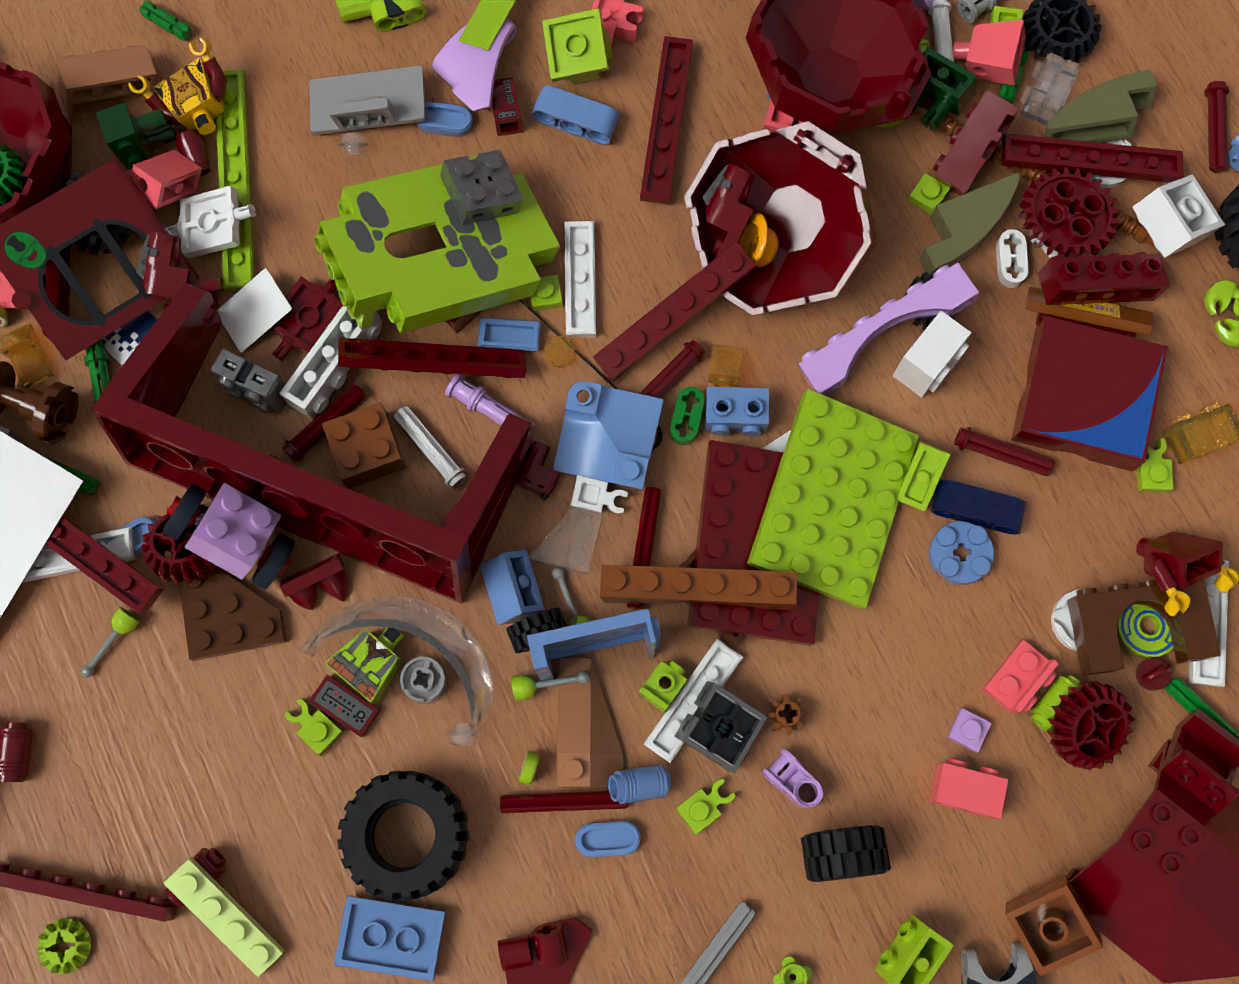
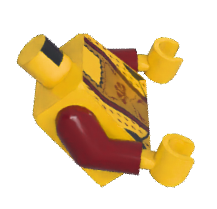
[129,37,227,135]

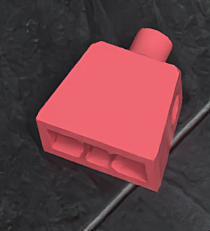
[953,20,1026,85]

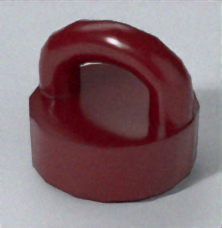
[1136,658,1171,691]

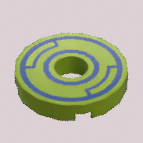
[1117,605,1173,658]

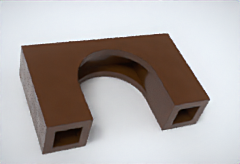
[1067,580,1221,676]

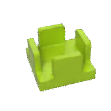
[542,8,613,84]

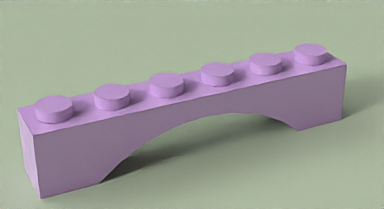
[799,263,979,396]

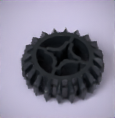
[1023,0,1102,68]

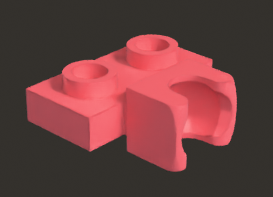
[591,0,644,48]

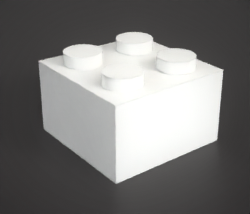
[1132,174,1225,258]
[893,311,971,398]

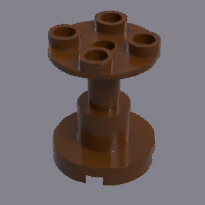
[0,361,79,445]

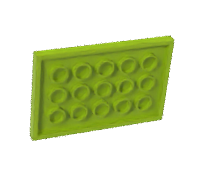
[747,389,919,609]

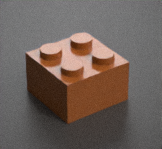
[322,402,406,489]
[1005,874,1103,976]

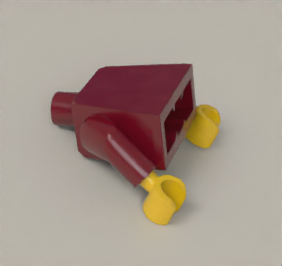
[1136,532,1239,616]

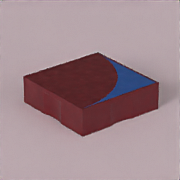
[1011,316,1168,471]

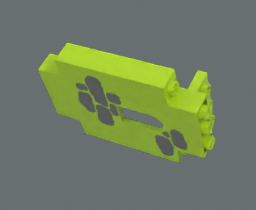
[314,156,560,334]

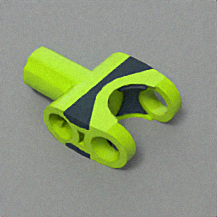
[336,0,427,32]

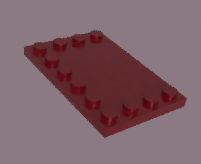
[688,440,819,646]

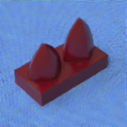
[280,553,348,610]

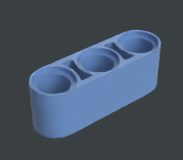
[531,86,621,145]

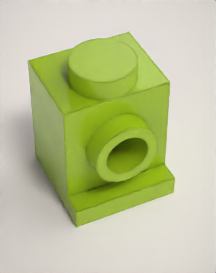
[639,660,688,713]

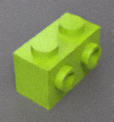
[874,914,954,984]

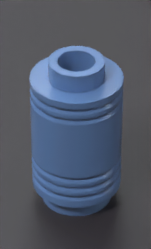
[608,765,671,804]

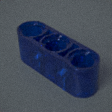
[931,480,1027,535]

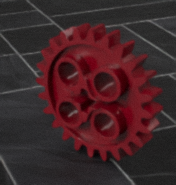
[1019,167,1120,257]

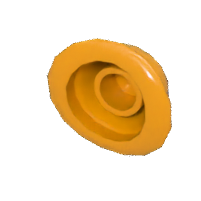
[738,213,779,267]

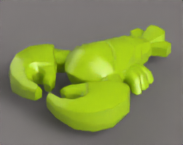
[1203,280,1239,348]

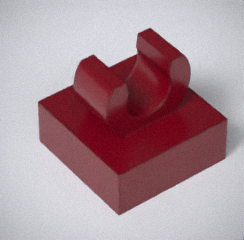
[187,278,224,308]

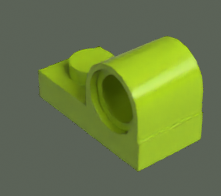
[897,440,950,511]

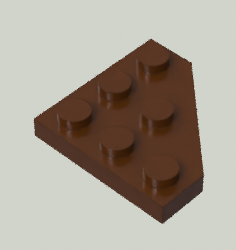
[179,566,287,661]

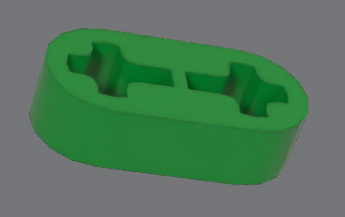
[670,387,705,446]

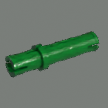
[84,339,110,403]

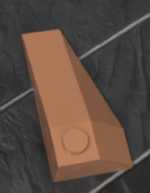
[557,658,623,788]

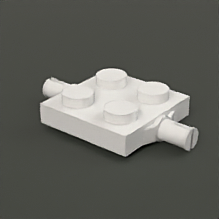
[165,186,256,259]

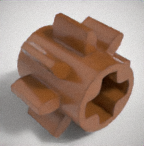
[766,694,808,735]

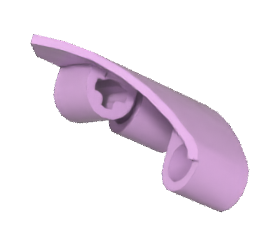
[432,17,517,112]

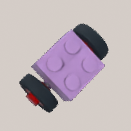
[162,483,295,589]

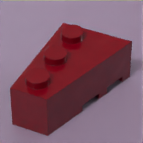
[932,90,1019,196]

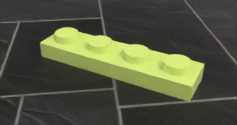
[163,856,284,977]

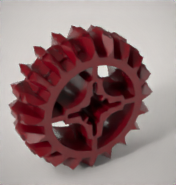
[140,504,215,585]
[1046,681,1135,770]

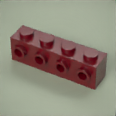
[1037,252,1170,305]

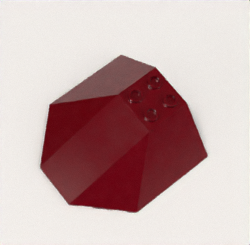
[1067,740,1239,984]

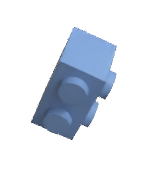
[705,387,769,436]
[480,550,545,625]

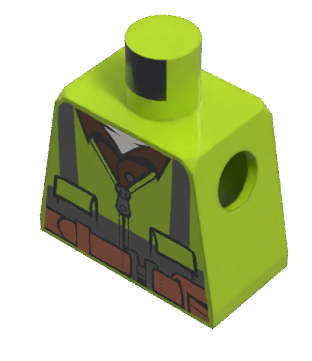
[325,624,405,705]

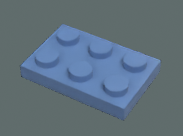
[334,896,446,981]

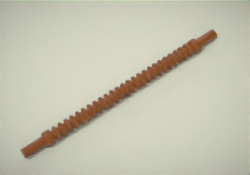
[913,103,1171,256]

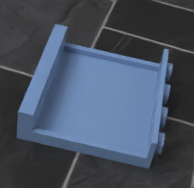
[527,609,661,681]

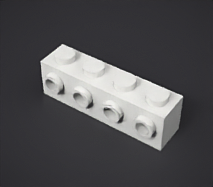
[279,306,383,420]

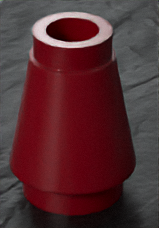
[175,129,211,176]

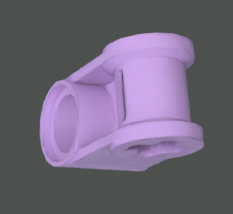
[761,748,823,809]

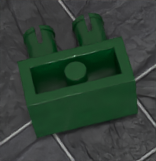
[910,47,977,131]
[96,102,177,170]

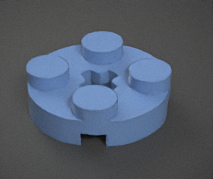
[928,521,994,585]

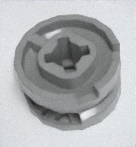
[400,657,448,704]

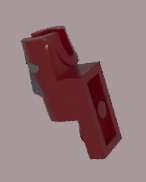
[703,163,755,259]
[136,232,191,311]

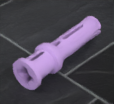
[445,374,535,438]

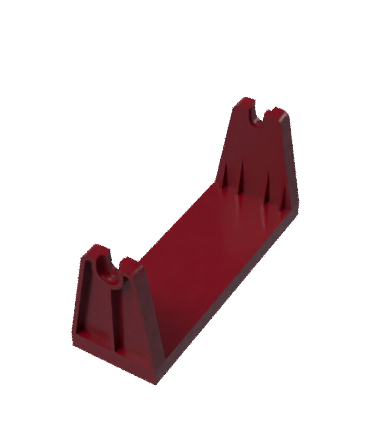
[92,284,532,604]

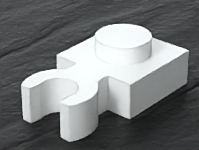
[570,475,628,514]

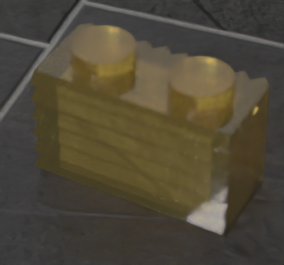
[1164,403,1239,464]

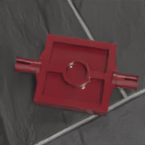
[270,276,343,362]

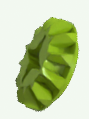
[35,919,91,974]

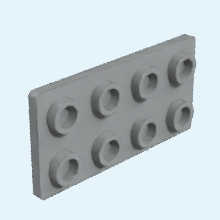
[309,66,426,135]

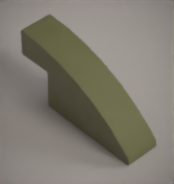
[1044,69,1157,143]
[919,173,1020,275]

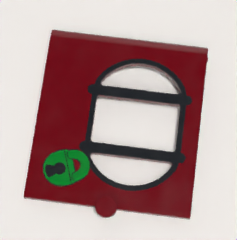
[0,157,199,361]

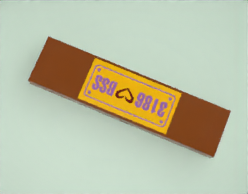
[1026,287,1153,335]

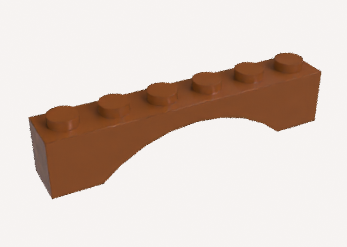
[600,565,797,610]

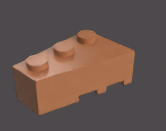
[56,45,157,123]

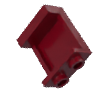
[1161,708,1239,813]

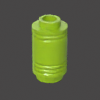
[1030,675,1080,732]

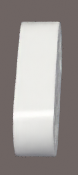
[996,229,1029,288]

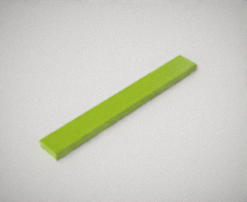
[216,69,255,292]

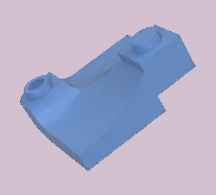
[553,381,664,490]

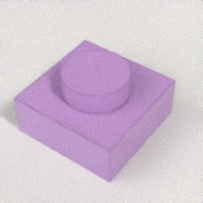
[946,708,992,753]

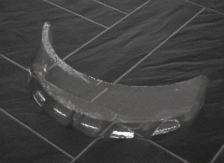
[300,596,494,729]

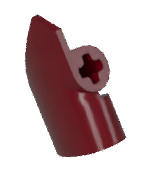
[498,917,592,984]

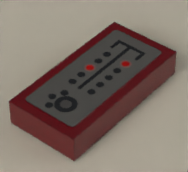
[308,675,381,738]

